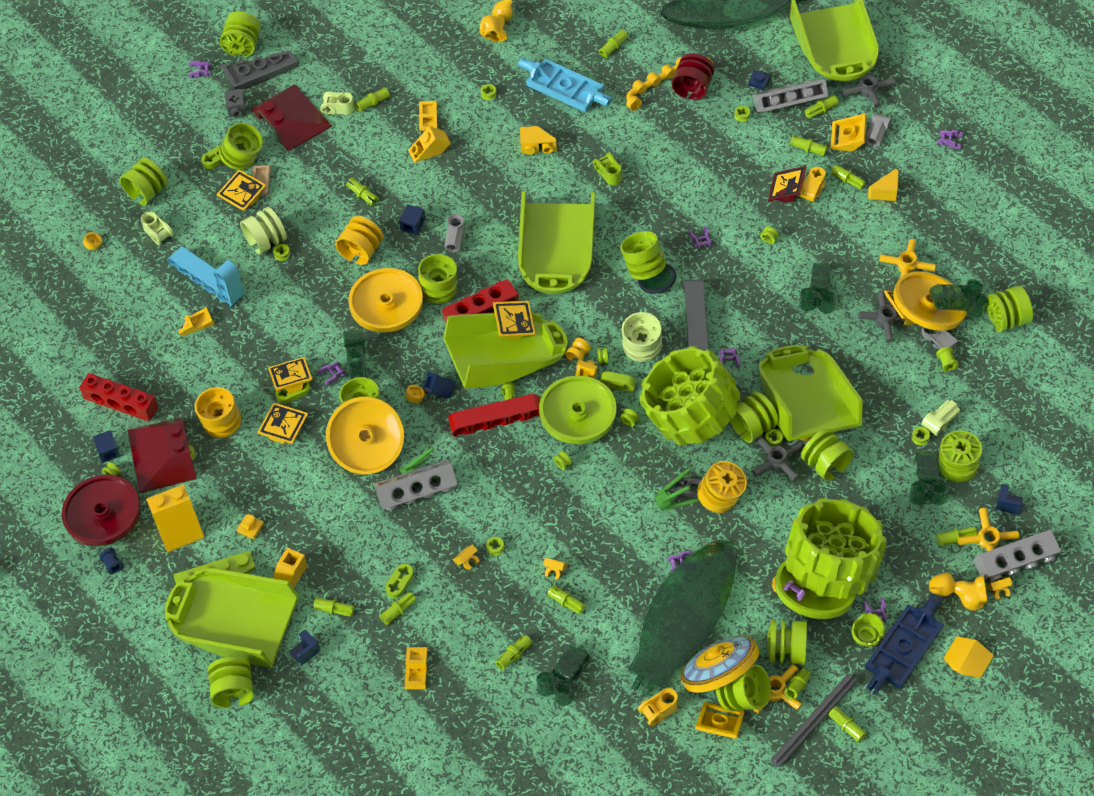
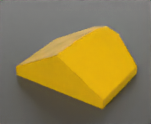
[944,636,994,678]

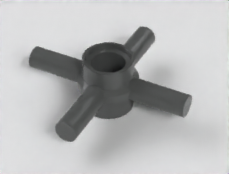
[842,74,895,108]
[858,291,906,343]
[752,436,803,482]

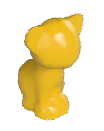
[480,0,513,42]
[929,572,988,611]

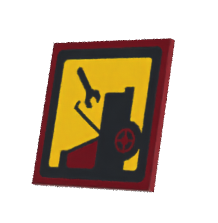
[768,166,806,203]

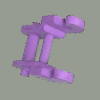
[189,61,211,78]
[938,130,963,149]
[689,226,712,250]
[719,346,740,368]
[317,362,346,386]
[668,550,697,573]
[783,580,806,601]
[863,598,888,623]

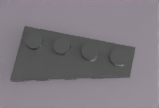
[221,50,299,90]

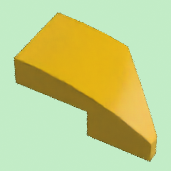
[179,307,215,336]

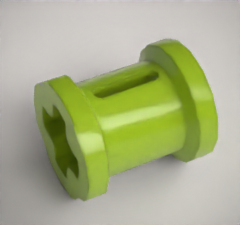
[936,347,959,372]

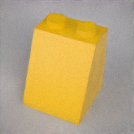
[146,484,204,553]

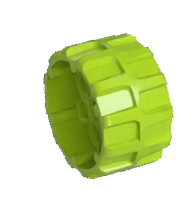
[640,346,740,446]
[785,498,887,599]

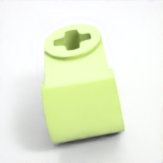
[320,92,355,115]
[141,212,174,245]

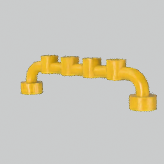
[626,57,714,111]

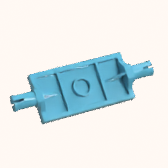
[518,57,612,112]

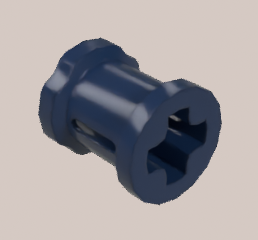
[99,548,124,575]

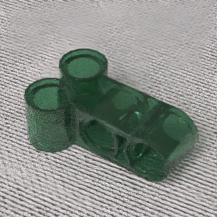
[799,263,836,314]
[929,279,989,318]
[343,329,367,380]
[909,452,949,506]
[536,645,590,706]

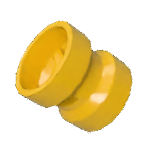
[565,338,591,364]

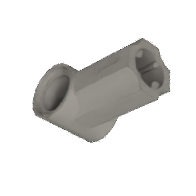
[865,113,892,147]
[444,214,465,252]

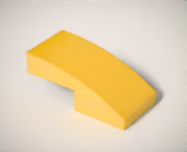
[419,101,438,131]
[405,647,428,689]

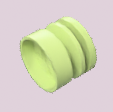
[240,207,287,255]
[621,312,662,362]

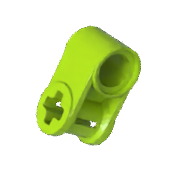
[593,152,622,185]

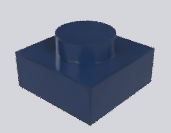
[748,70,771,90]

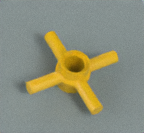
[879,239,936,277]
[958,508,1019,565]
[753,664,802,713]

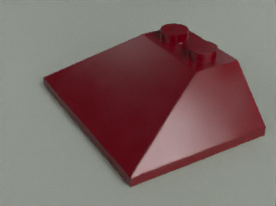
[251,84,332,151]
[127,416,196,493]

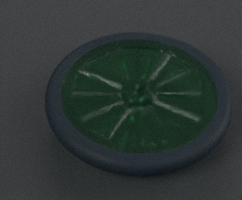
[638,264,676,294]

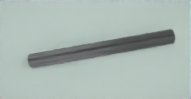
[771,674,856,767]

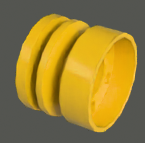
[335,216,384,265]
[195,387,242,438]
[697,461,747,513]

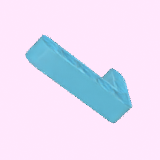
[168,247,244,307]

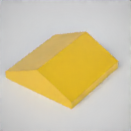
[830,113,867,151]
[695,702,745,739]

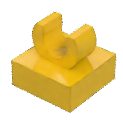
[576,360,598,379]
[237,514,264,539]
[452,544,479,570]
[543,558,568,580]
[985,577,1012,600]

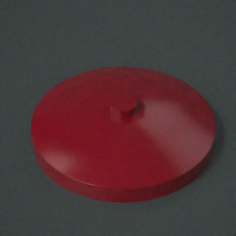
[61,475,141,546]

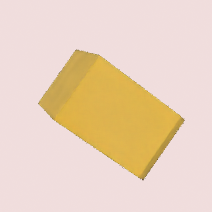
[868,169,898,201]

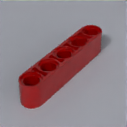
[448,394,540,437]

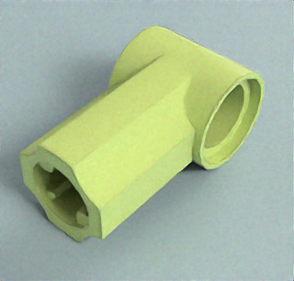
[921,400,960,437]

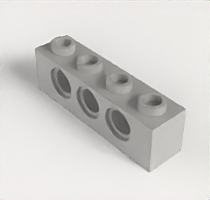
[752,78,828,112]
[374,459,458,510]
[973,529,1061,582]

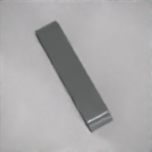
[684,279,708,351]

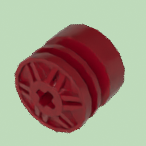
[671,53,715,100]

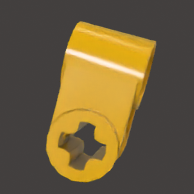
[797,167,826,203]
[638,688,678,727]

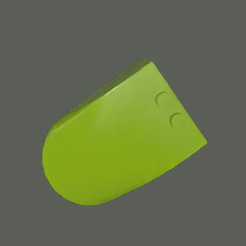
[790,0,879,81]
[518,191,596,294]
[443,312,568,389]
[759,345,863,441]
[165,568,299,668]

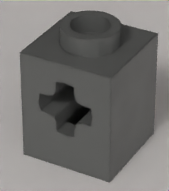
[224,89,246,118]

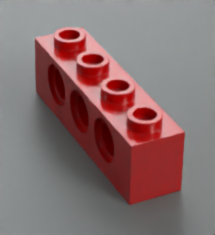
[442,279,519,323]
[79,373,158,422]

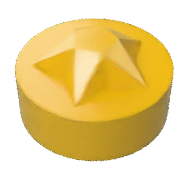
[83,232,102,250]
[405,385,425,404]

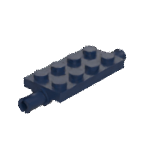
[865,594,944,694]

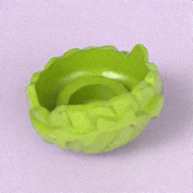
[851,613,885,647]

